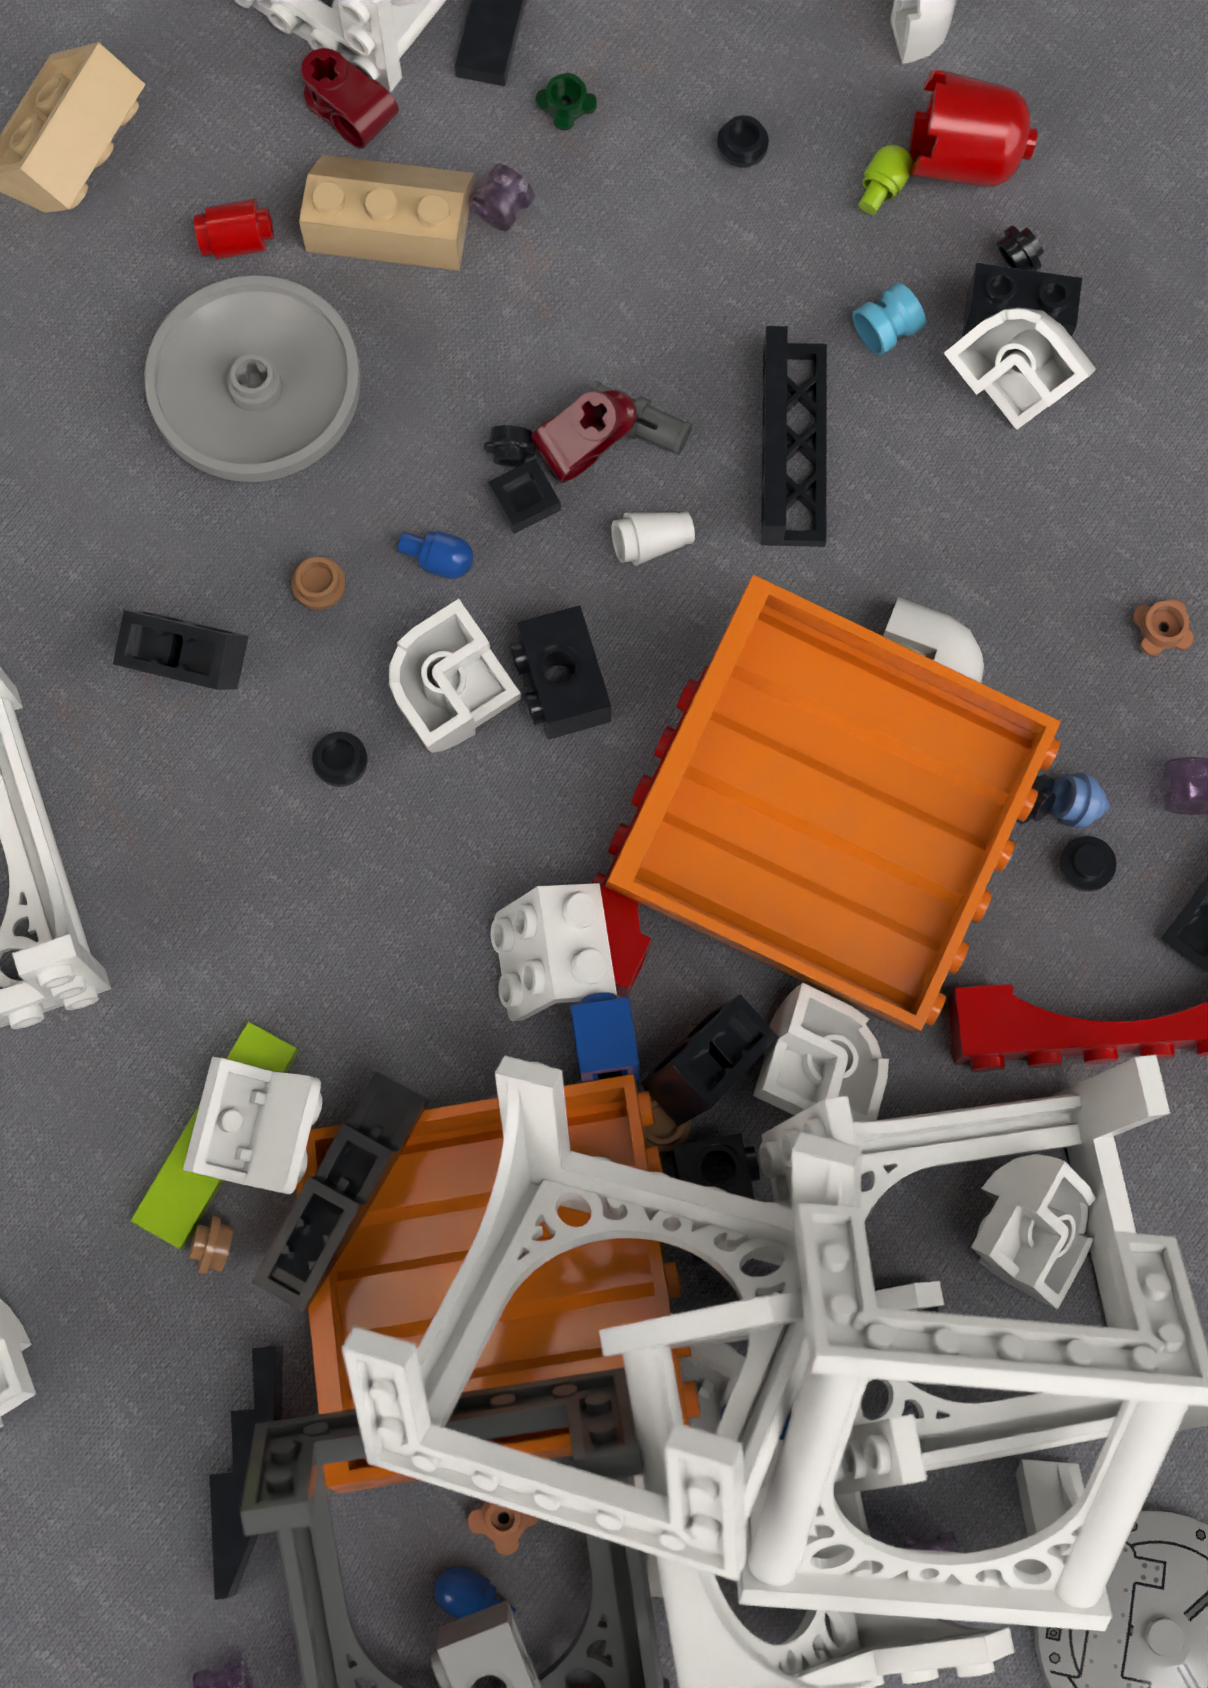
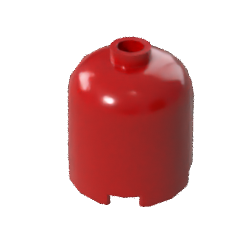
[908,69,1037,187]

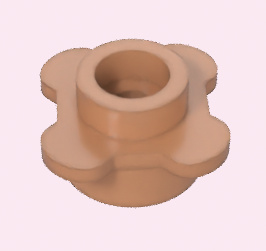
[1133,599,1194,656]
[468,1501,539,1555]

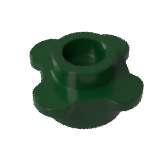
[536,73,597,130]

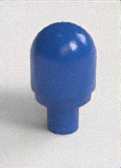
[397,530,473,579]
[434,1566,516,1619]

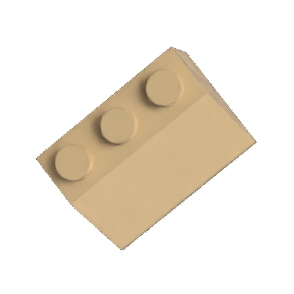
[0,42,145,213]
[299,154,475,271]

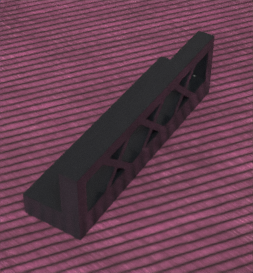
[761,326,827,547]

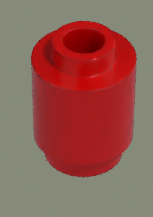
[194,198,274,260]

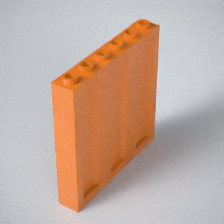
[604,574,1061,1033]
[296,1074,701,1493]

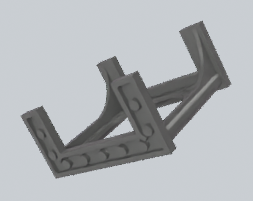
[241,1368,670,1688]

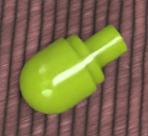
[858,144,913,215]

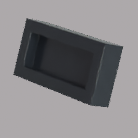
[455,0,527,86]

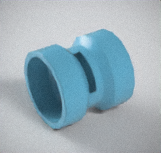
[852,282,926,356]

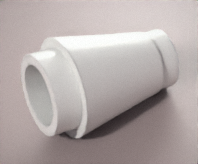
[611,511,695,566]

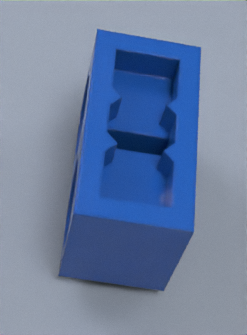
[571,993,639,1088]

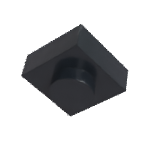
[488,458,561,534]

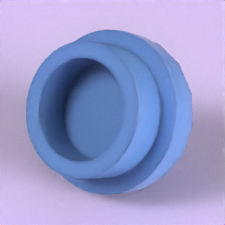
[1051,772,1110,828]

